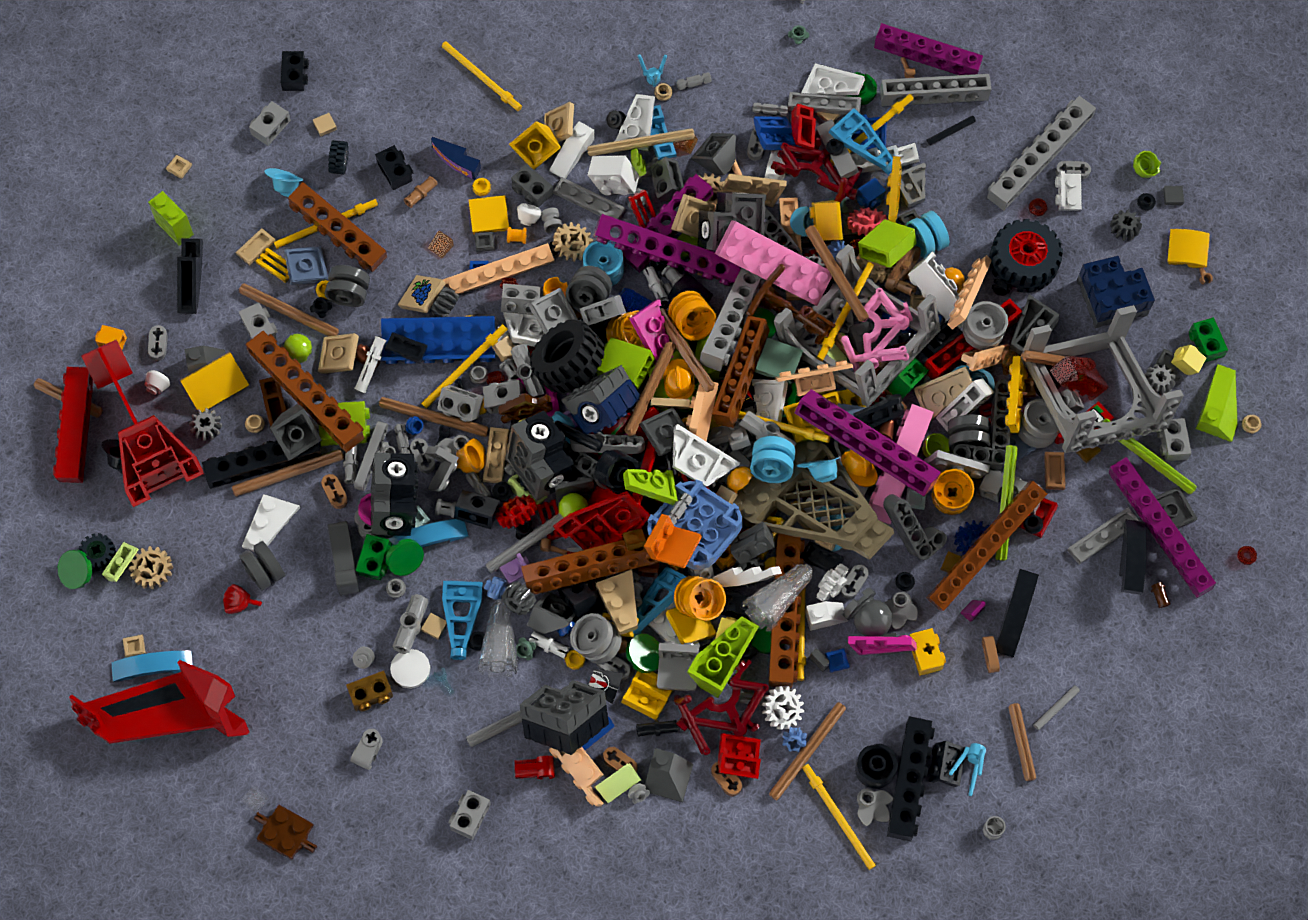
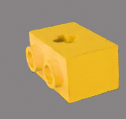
[909,628,946,676]

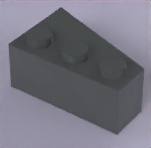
[1009,294,1060,356]

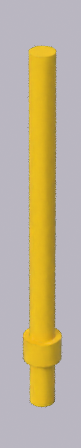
[442,41,522,111]
[830,94,914,166]
[273,199,378,249]
[816,262,874,361]
[421,324,508,409]
[738,411,830,443]
[794,567,806,681]
[802,764,876,870]

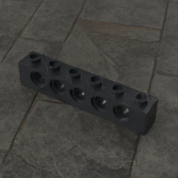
[202,441,322,489]
[887,716,935,842]

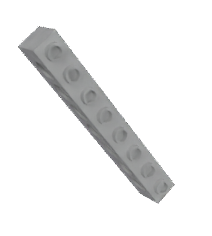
[987,96,1096,211]
[699,268,766,371]

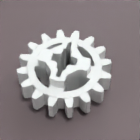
[816,563,848,602]
[762,686,804,729]

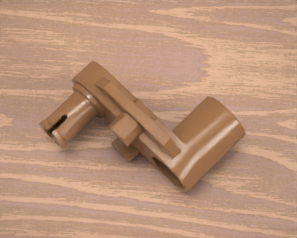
[885,246,921,297]

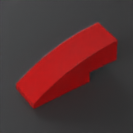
[791,103,816,150]

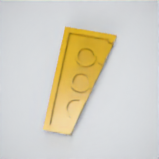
[1005,356,1028,433]

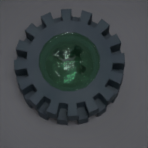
[78,533,116,571]

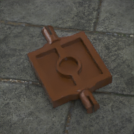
[498,393,553,424]
[254,805,317,860]

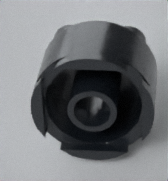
[594,450,641,494]
[855,744,898,789]

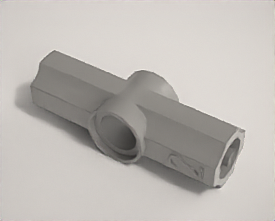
[510,344,547,398]
[739,411,796,447]
[392,594,429,654]

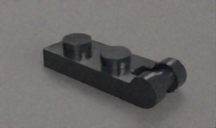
[853,394,905,428]

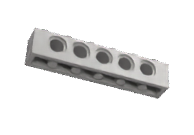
[880,74,991,106]

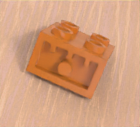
[644,514,702,568]

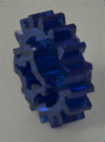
[954,520,990,557]

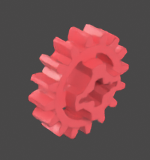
[847,207,888,236]

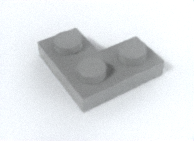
[708,419,751,451]

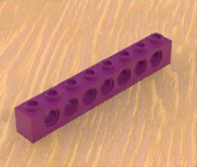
[593,214,741,286]
[795,389,941,497]
[1109,457,1216,598]

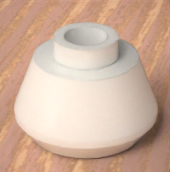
[517,203,541,226]
[144,370,170,395]

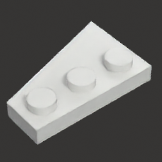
[614,94,655,151]

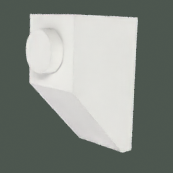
[805,601,848,631]

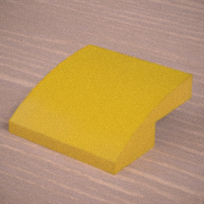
[1167,229,1210,268]
[621,671,673,720]

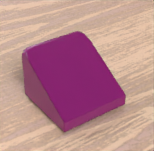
[960,600,986,622]

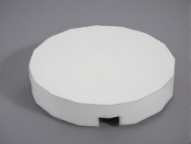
[390,649,431,689]

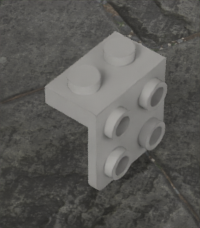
[425,445,459,492]
[657,641,699,691]

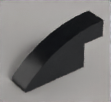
[177,238,203,314]
[1119,519,1146,595]
[996,569,1039,657]

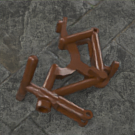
[746,264,836,345]

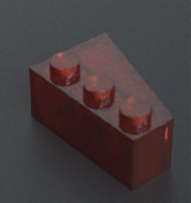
[1050,356,1109,400]

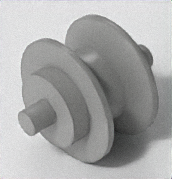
[352,646,375,669]

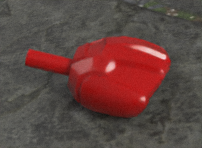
[223,584,262,614]

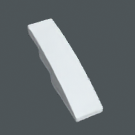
[851,143,920,173]
[710,566,782,587]

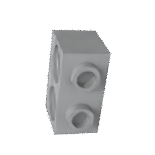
[501,283,540,315]
[580,295,626,326]
[437,385,483,422]
[1157,418,1192,462]
[449,790,491,840]

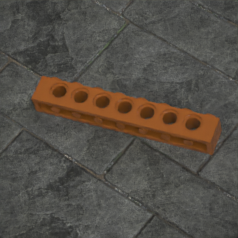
[246,331,364,453]
[926,481,1048,611]
[768,533,804,689]
[521,534,660,594]

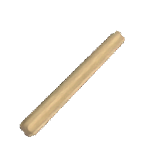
[587,128,695,156]

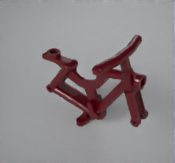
[771,138,863,203]
[674,660,769,755]

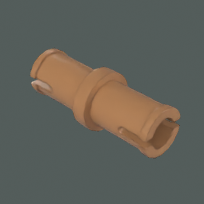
[404,176,438,208]

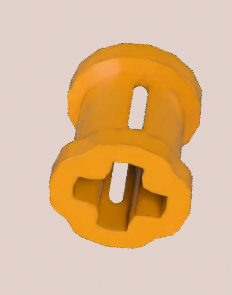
[507,227,527,244]

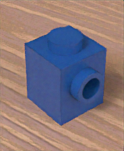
[856,178,886,208]

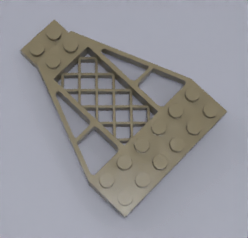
[733,434,894,560]

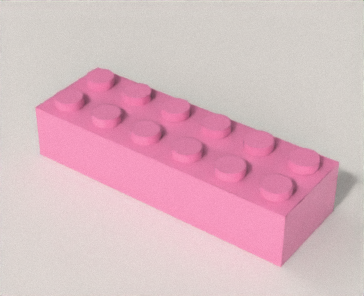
[715,220,832,306]
[869,404,934,524]

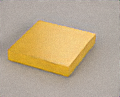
[469,195,509,235]
[665,608,717,644]

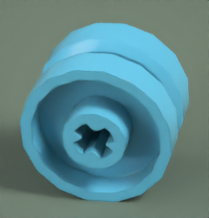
[906,211,950,258]
[583,241,624,286]
[750,436,795,483]

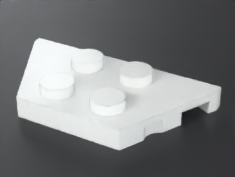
[503,312,544,347]
[672,424,740,487]

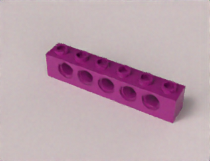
[874,23,983,75]
[622,174,714,273]

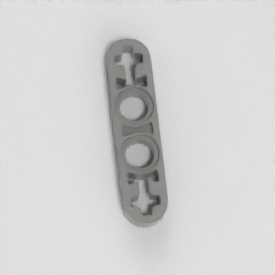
[354,421,388,491]
[570,434,645,454]

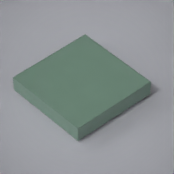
[755,338,803,384]

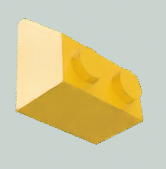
[809,200,843,240]

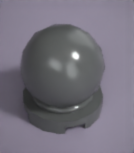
[842,587,892,637]

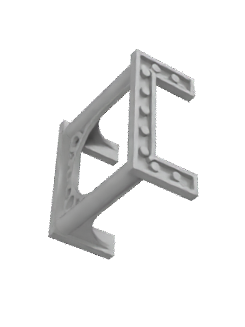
[774,244,941,407]
[1021,305,1184,453]

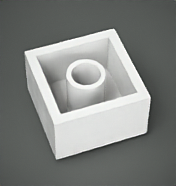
[588,156,639,195]

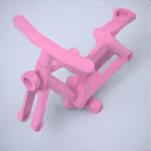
[841,288,913,373]

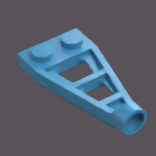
[829,108,893,176]
[632,566,686,638]
[442,581,483,660]

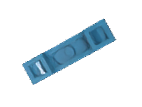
[651,105,677,160]
[389,519,469,547]
[111,651,193,682]

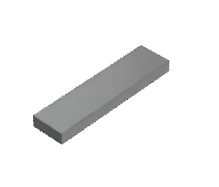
[788,92,861,115]
[816,119,859,178]
[553,177,626,220]
[1067,507,1139,565]

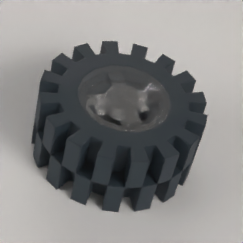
[328,140,349,175]

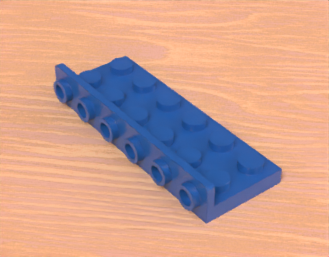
[381,316,496,364]

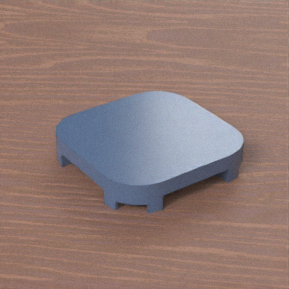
[647,479,742,570]

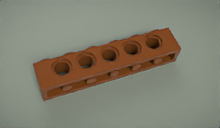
[288,182,387,272]
[711,316,770,428]

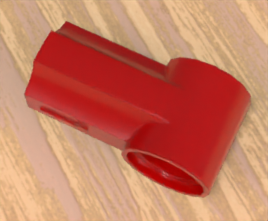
[515,755,555,780]

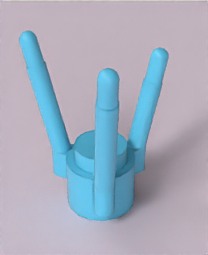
[638,54,667,87]
[949,743,986,796]

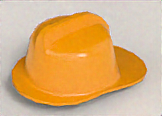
[663,359,695,399]
[456,438,486,473]
[841,449,878,487]

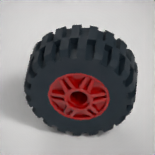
[989,219,1063,293]

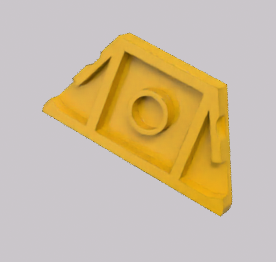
[886,156,902,223]

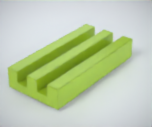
[631,148,646,176]

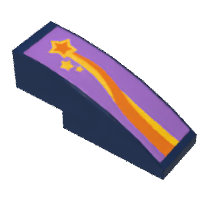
[431,137,481,180]

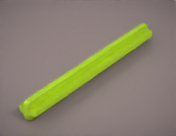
[1102,418,1197,494]
[995,445,1018,561]

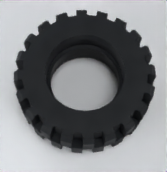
[530,319,604,393]

